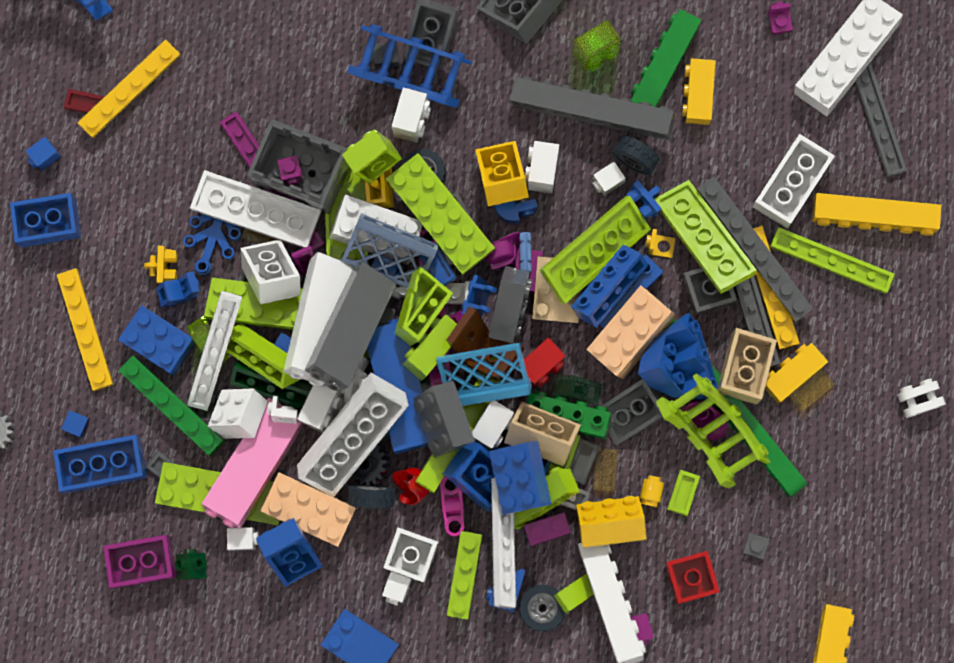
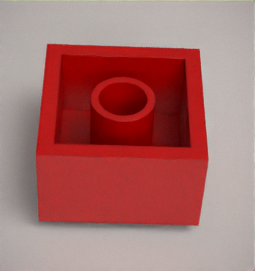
[517,337,566,389]
[665,551,720,604]

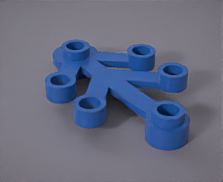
[183,214,242,276]

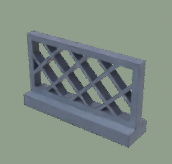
[341,213,438,288]

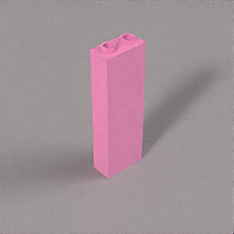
[202,398,305,529]

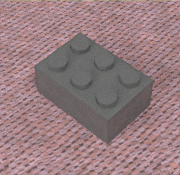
[488,266,532,343]
[413,381,475,458]

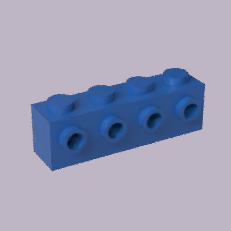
[571,245,648,328]
[598,255,663,330]

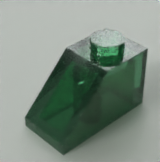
[552,375,602,405]

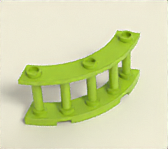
[656,374,770,489]

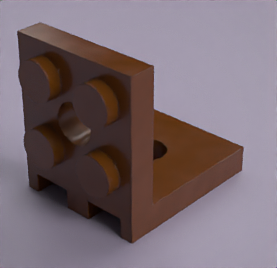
[446,307,525,382]

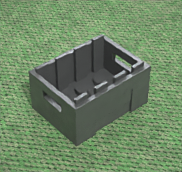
[247,119,350,214]

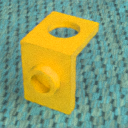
[645,229,676,258]

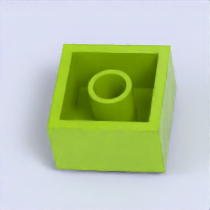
[342,129,402,184]

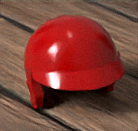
[392,467,429,505]

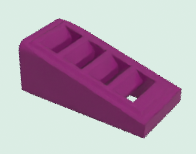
[291,246,315,275]

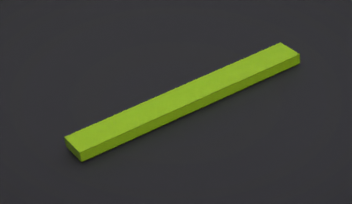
[415,355,498,493]

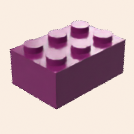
[103,535,176,589]

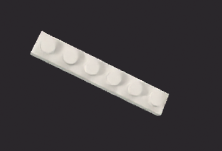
[187,291,242,411]
[492,478,516,609]

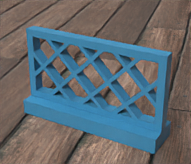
[436,343,532,406]

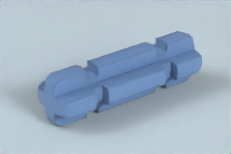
[520,232,532,272]

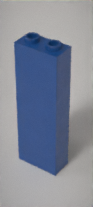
[367,319,429,455]

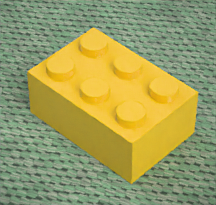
[476,141,529,206]
[576,496,646,548]

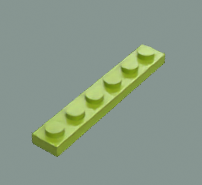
[770,227,895,294]

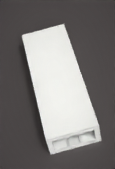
[283,252,355,386]

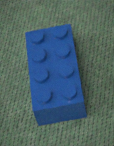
[53,435,147,494]

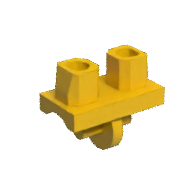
[144,246,178,284]

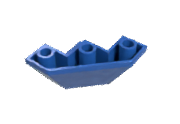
[638,313,718,400]

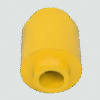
[640,475,664,507]

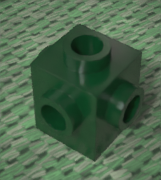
[175,549,207,580]

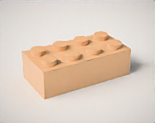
[586,286,677,379]
[260,473,356,547]

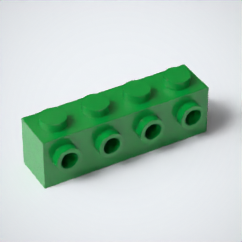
[527,391,612,440]

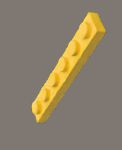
[78,40,180,138]
[753,226,800,350]
[57,268,114,391]

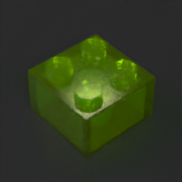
[572,19,621,72]

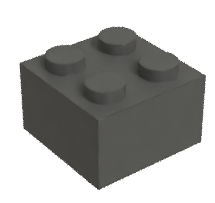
[682,268,737,316]

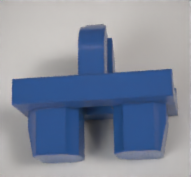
[626,181,662,219]

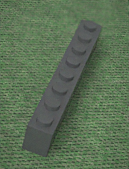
[509,76,676,141]

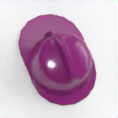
[483,232,521,270]
[683,399,728,440]

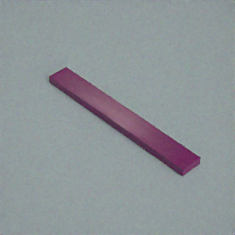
[220,111,325,252]

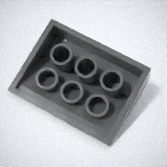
[476,0,562,44]

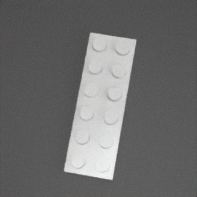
[190,170,321,248]

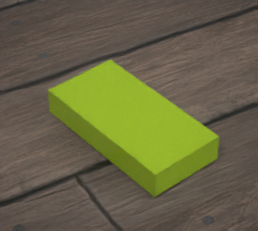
[667,470,700,516]
[554,574,594,613]

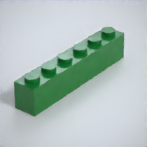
[631,9,701,107]
[118,356,226,457]

